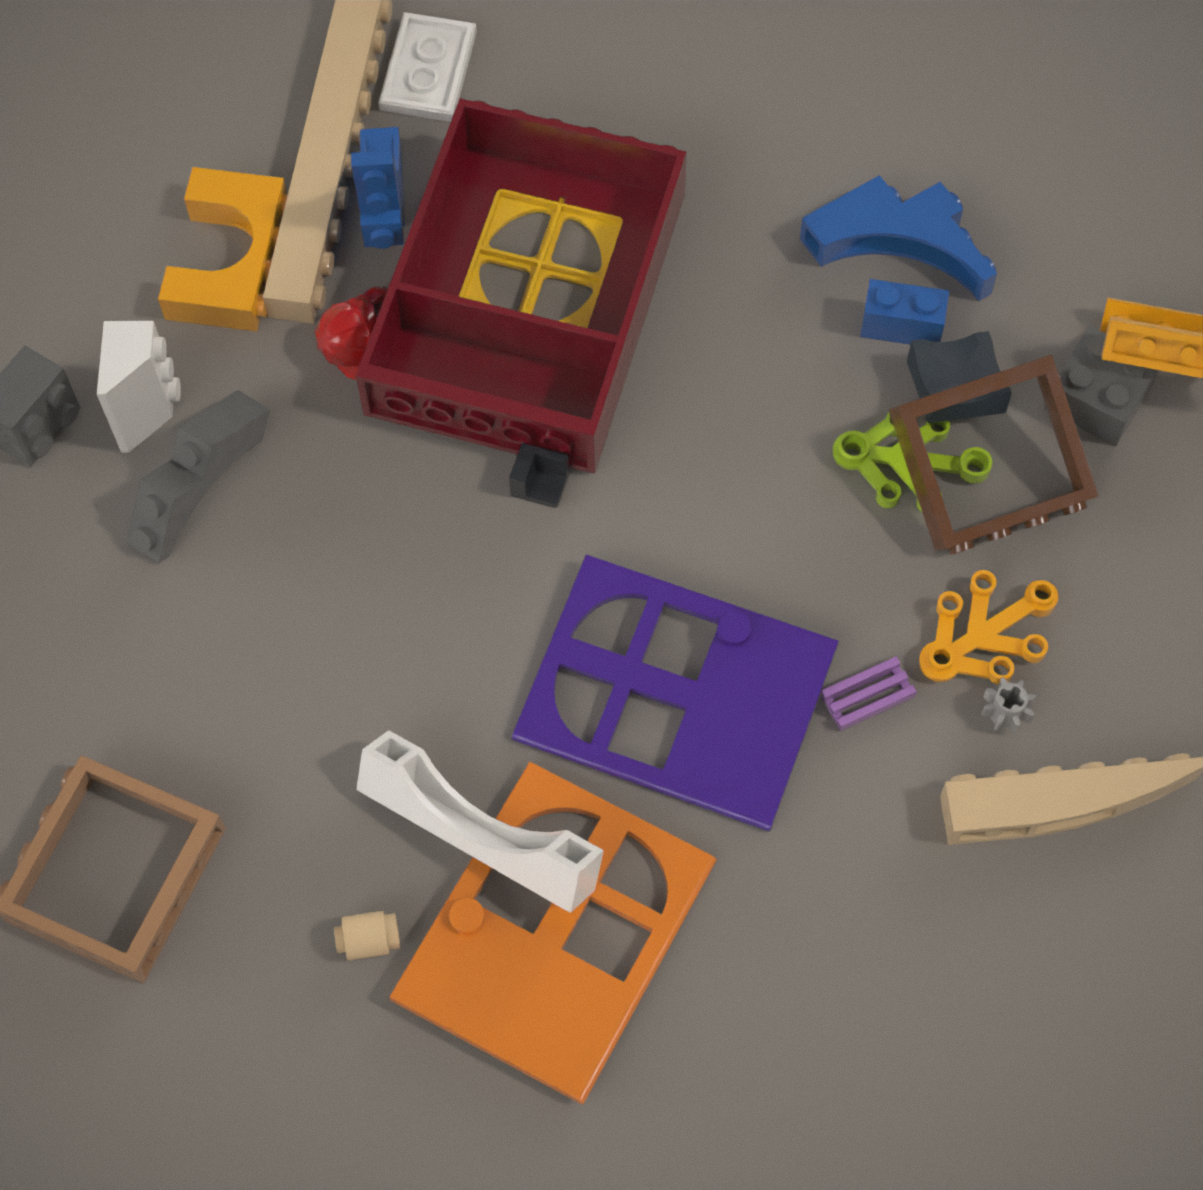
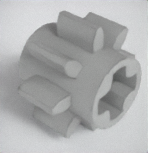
[981,677,1036,733]

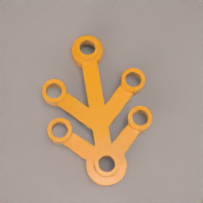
[919,570,1058,685]

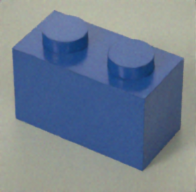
[860,279,949,345]

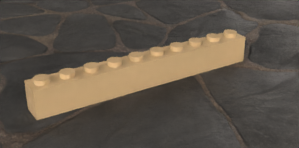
[263,0,392,324]

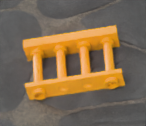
[1100,297,1203,378]

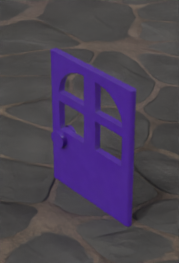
[511,554,839,832]

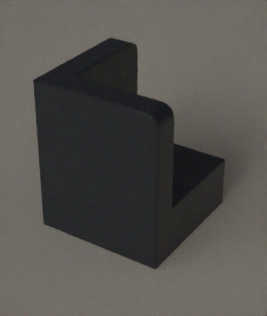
[509,443,570,508]

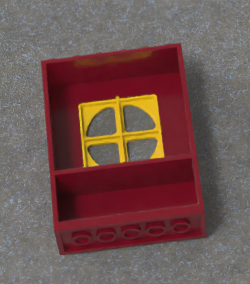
[355,98,687,474]

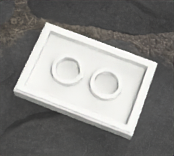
[378,12,477,122]

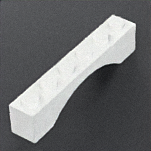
[356,730,604,913]

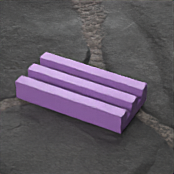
[820,656,917,731]

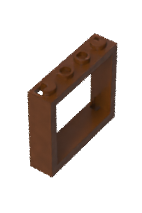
[888,354,1099,555]

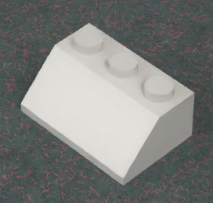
[97,321,181,453]

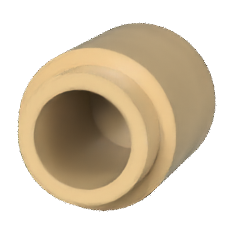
[334,910,400,961]

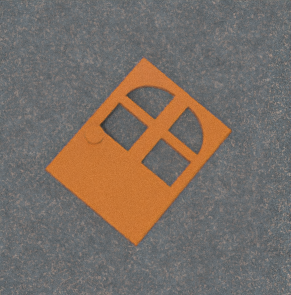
[389,762,717,1104]

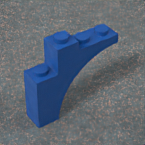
[351,127,405,249]
[800,175,997,301]

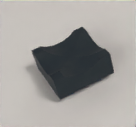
[907,331,1012,423]

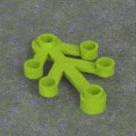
[832,412,993,512]

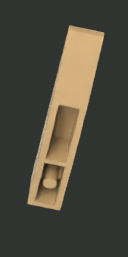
[940,753,1203,845]

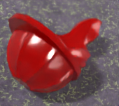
[314,286,388,380]

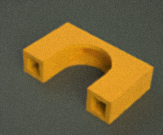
[158,167,288,331]

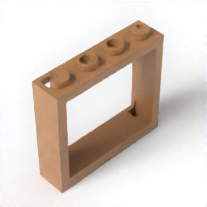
[0,755,226,984]

